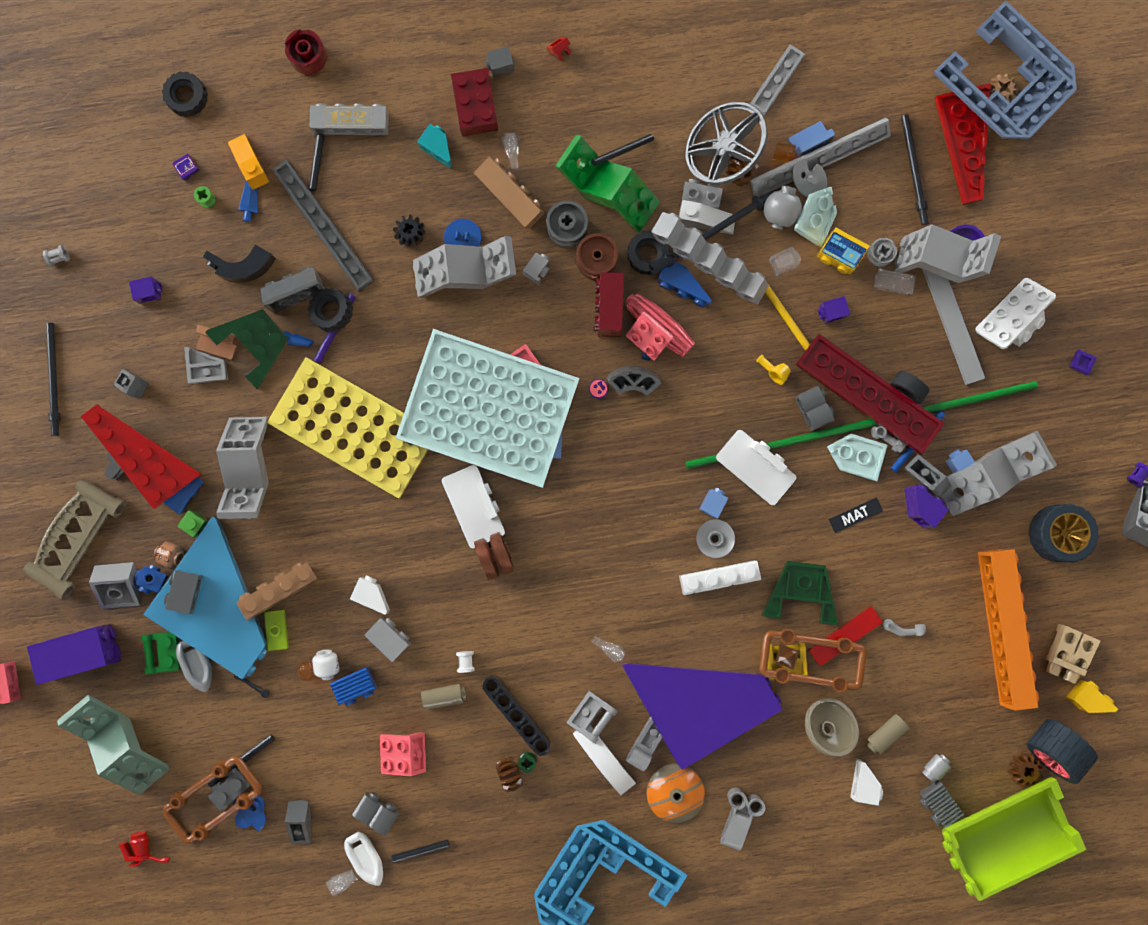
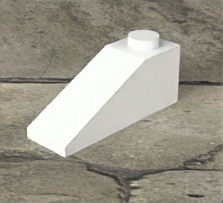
[679,200,735,235]

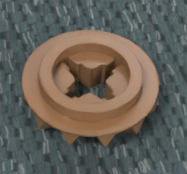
[989,74,1019,102]

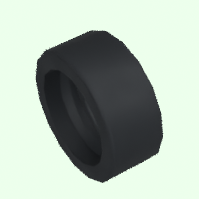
[890,371,930,404]

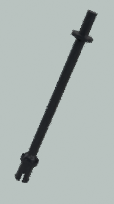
[649,191,773,275]

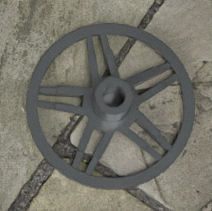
[685,102,768,185]

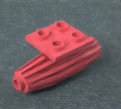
[625,293,695,361]

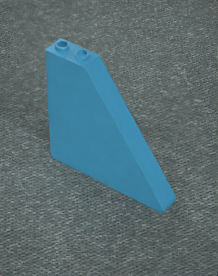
[144,516,268,679]

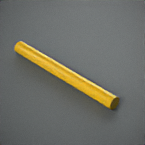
[765,284,810,350]

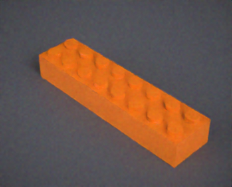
[978,549,1039,711]

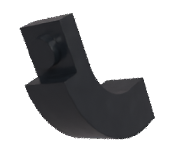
[203,244,276,283]

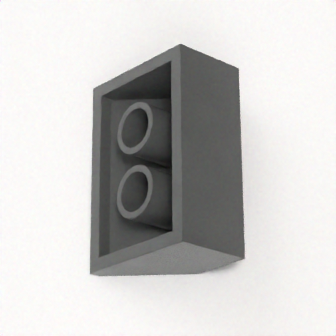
[260,267,324,313]

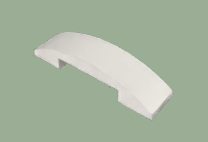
[573,725,636,795]

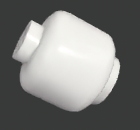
[312,649,339,680]

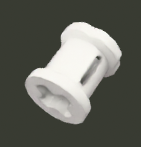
[456,651,475,673]

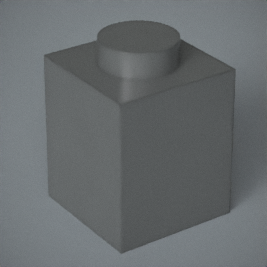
[485,46,514,77]

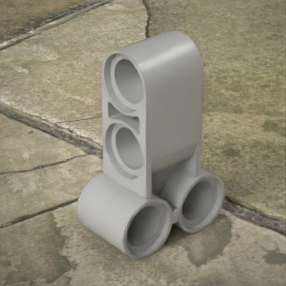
[720,787,766,851]

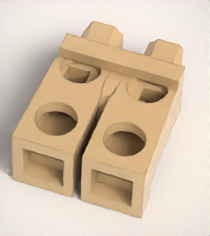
[1045,624,1100,684]

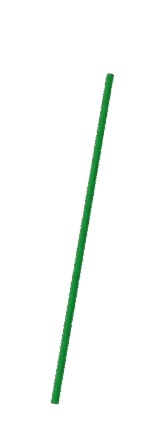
[685,381,1038,469]

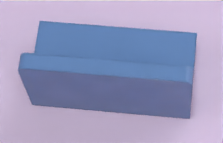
[788,121,835,158]

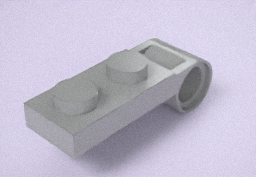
[626,717,662,771]

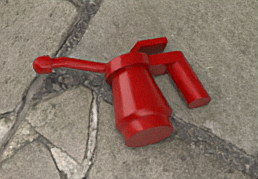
[119,831,170,867]

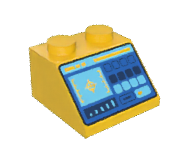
[817,228,870,275]

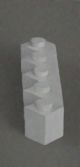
[651,212,769,305]

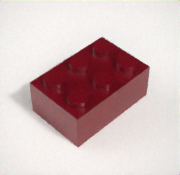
[451,68,499,136]
[594,272,624,337]

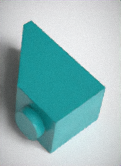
[417,124,452,168]

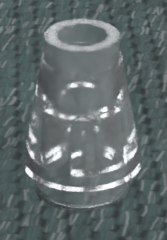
[326,869,357,896]

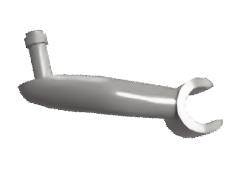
[883,619,926,637]

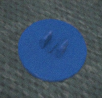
[444,219,482,247]

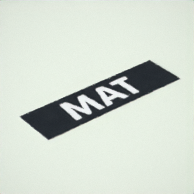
[828,497,883,533]

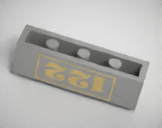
[310,103,389,135]

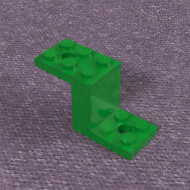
[555,134,660,233]

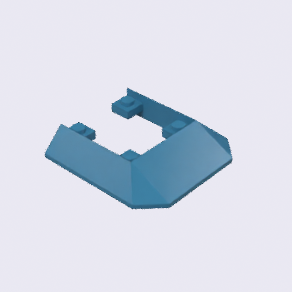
[534,820,688,925]

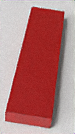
[808,606,883,666]

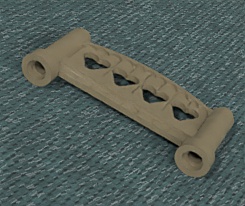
[23,479,127,601]

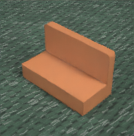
[196,325,239,360]

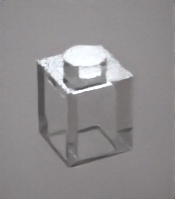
[769,246,801,277]

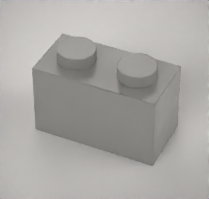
[364,617,411,662]

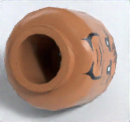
[154,541,185,569]

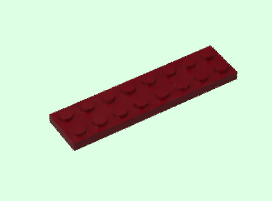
[795,334,945,455]

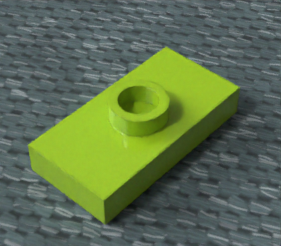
[264,610,289,651]

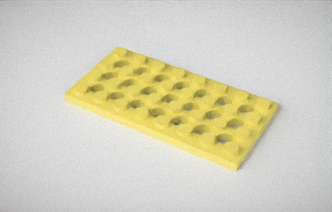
[267,357,429,499]

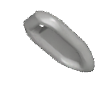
[176,641,213,692]

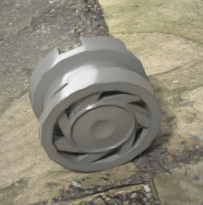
[867,237,898,267]

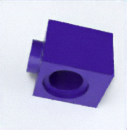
[129,276,163,304]
[818,296,850,324]

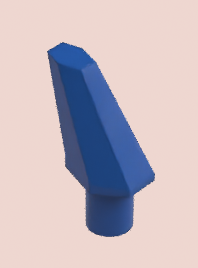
[284,331,314,347]

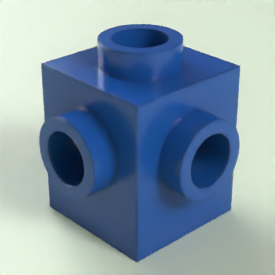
[134,565,167,594]

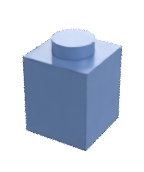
[945,449,975,473]
[699,488,728,519]

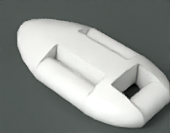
[344,832,383,886]

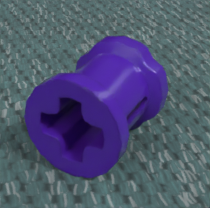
[1126,462,1148,488]

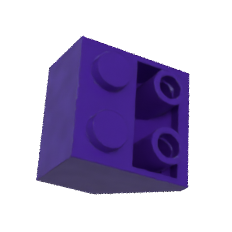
[904,485,949,528]

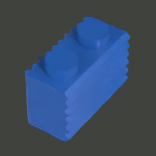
[330,666,378,706]

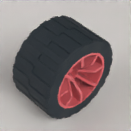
[1027,719,1098,784]

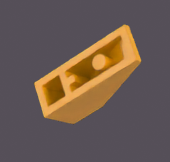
[228,134,270,190]

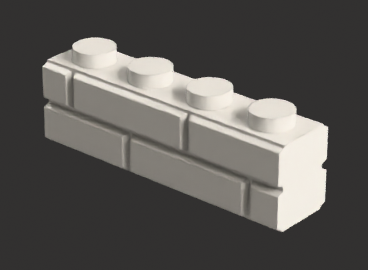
[679,560,761,595]

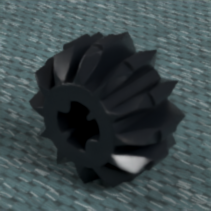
[393,215,426,248]

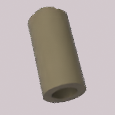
[421,684,467,710]
[867,714,910,755]

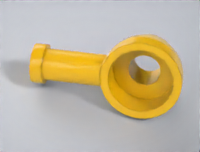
[756,354,791,385]

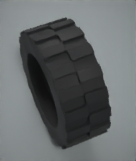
[162,71,208,117]
[627,230,670,275]
[308,288,353,333]

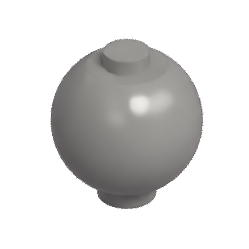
[764,185,802,230]

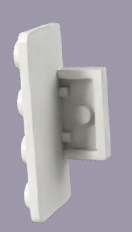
[976,278,1056,349]
[716,430,796,505]
[442,465,505,548]

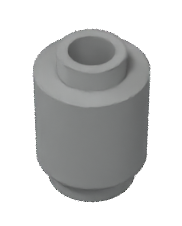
[922,754,951,783]

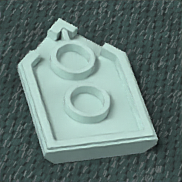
[794,187,837,247]
[827,434,888,481]

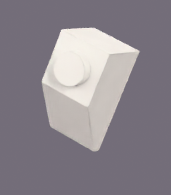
[350,575,390,615]
[851,759,883,806]

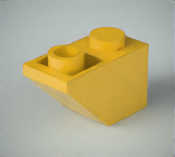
[1066,680,1118,713]

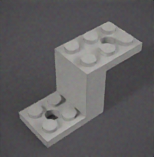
[894,224,1001,283]
[413,236,516,297]
[216,417,269,519]
[941,431,1057,516]

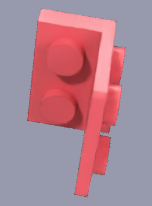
[0,661,21,704]
[380,732,426,776]

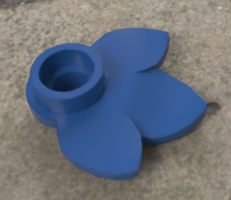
[231,796,266,831]

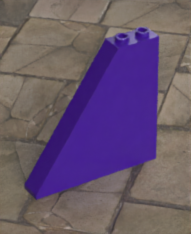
[621,663,783,770]

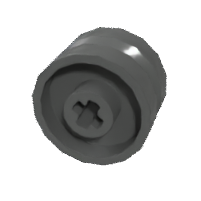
[546,200,588,249]

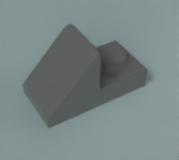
[113,368,148,398]

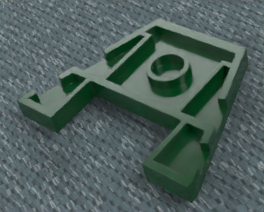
[205,309,289,389]
[762,561,838,625]

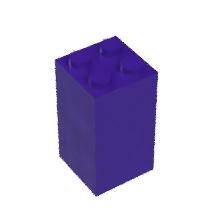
[27,624,121,685]

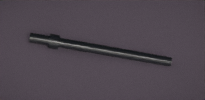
[901,114,929,225]
[46,323,61,437]

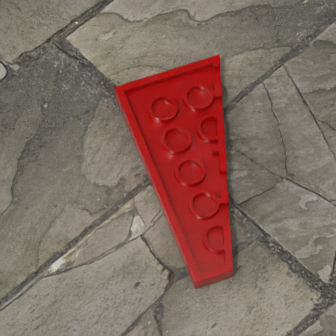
[934,83,991,205]
[81,404,202,509]

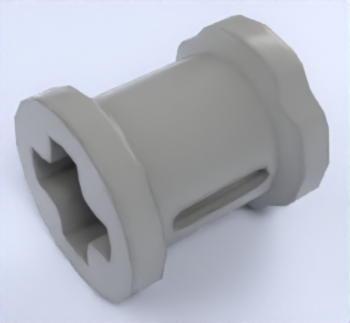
[43,245,70,267]

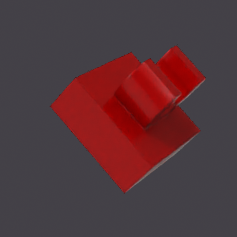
[547,37,571,61]

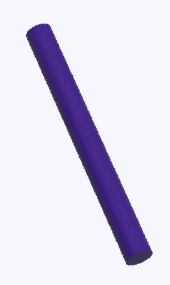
[314,293,356,363]

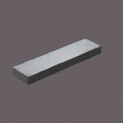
[750,44,805,117]

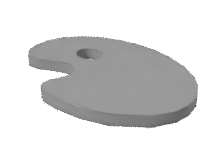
[793,159,827,198]

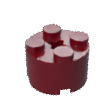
[285,29,327,76]

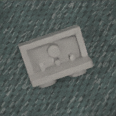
[682,179,723,208]

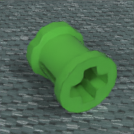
[194,186,216,208]

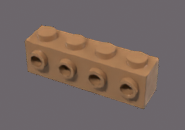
[474,156,545,229]
[236,562,317,621]

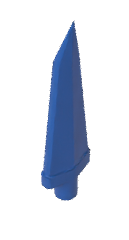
[238,181,258,222]

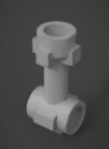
[871,426,906,453]

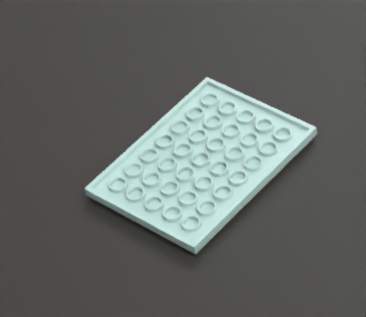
[396,329,579,488]

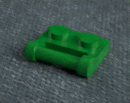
[141,632,181,674]

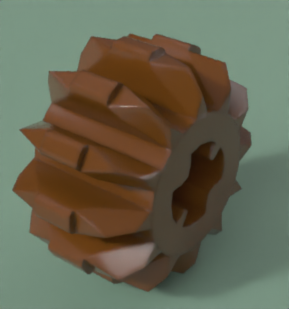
[725,152,759,187]
[1008,753,1044,788]
[496,757,523,793]

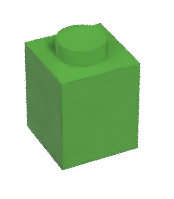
[177,510,209,537]

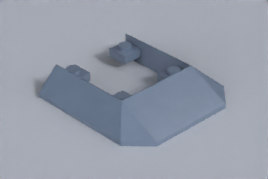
[933,1,1077,139]

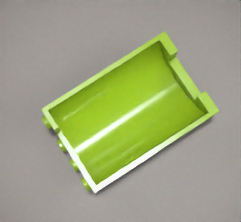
[942,777,1086,901]

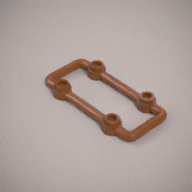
[760,628,867,693]
[163,756,262,844]

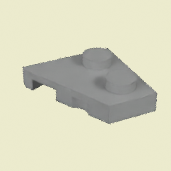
[184,347,228,384]

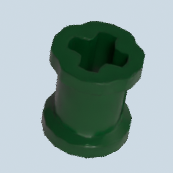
[518,752,536,773]

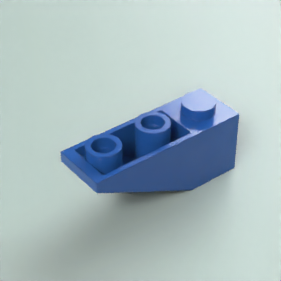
[657,261,711,307]

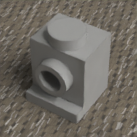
[523,253,551,286]

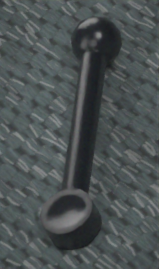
[234,674,269,698]

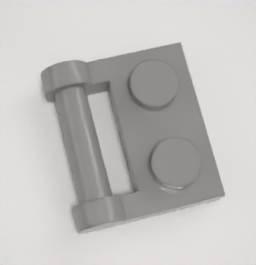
[567,691,618,744]

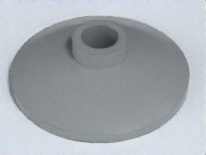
[696,519,735,558]

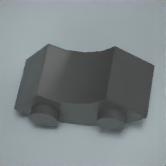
[607,366,662,396]

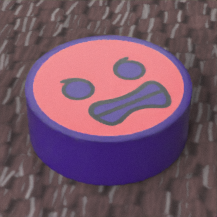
[589,379,608,399]

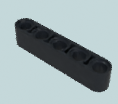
[483,675,550,756]

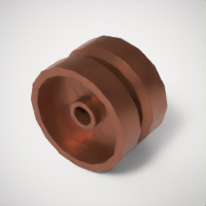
[576,233,618,280]
[474,532,515,581]

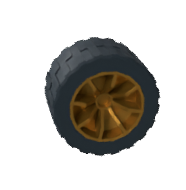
[1028,504,1099,563]

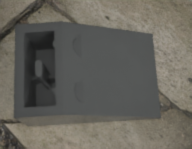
[1122,481,1148,547]

